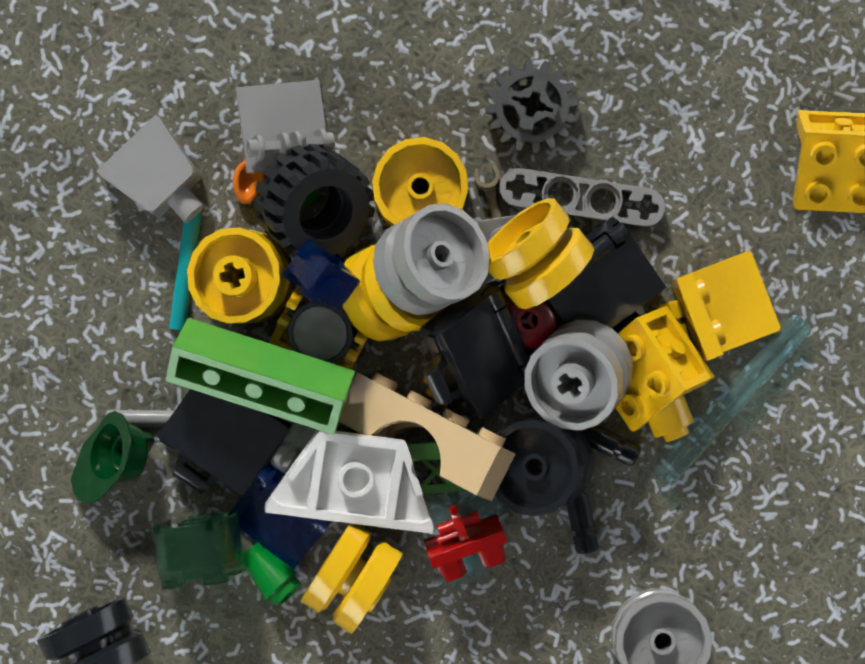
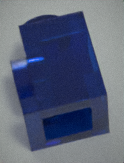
[282,240,360,309]

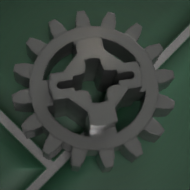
[485,59,579,154]

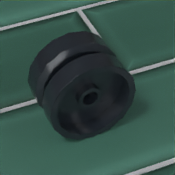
[495,416,594,517]
[37,597,151,664]

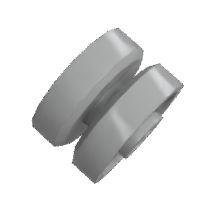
[373,204,490,315]
[525,319,633,430]
[611,588,712,664]

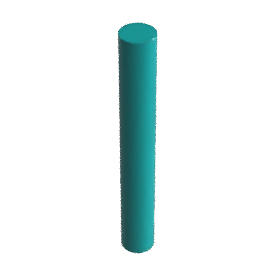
[169,210,202,330]

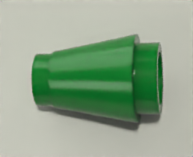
[240,542,302,607]

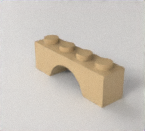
[339,372,515,501]

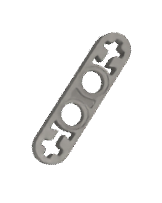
[499,168,665,227]

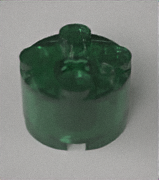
[151,512,245,589]

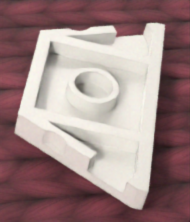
[265,430,434,534]

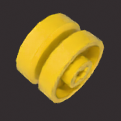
[372,137,469,226]
[487,198,594,309]
[187,227,295,324]
[339,245,443,342]
[300,523,403,634]

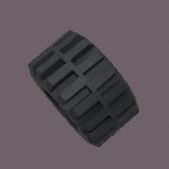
[254,144,375,264]

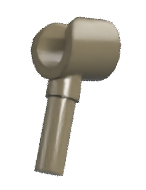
[474,164,502,218]

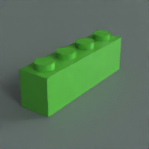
[165,318,355,435]

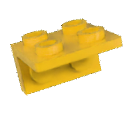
[793,110,865,213]
[670,251,781,361]
[615,305,715,432]

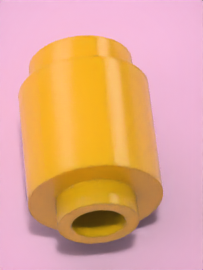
[648,395,695,442]

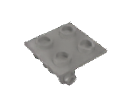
[235,80,335,173]

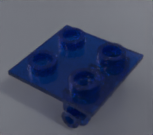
[226,460,333,569]

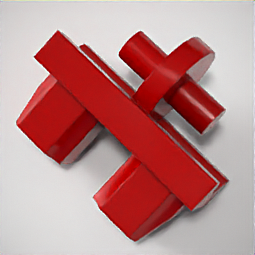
[424,504,507,582]

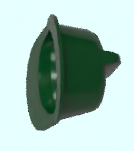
[71,411,155,504]

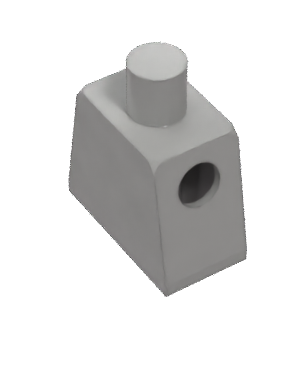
[96,115,204,223]

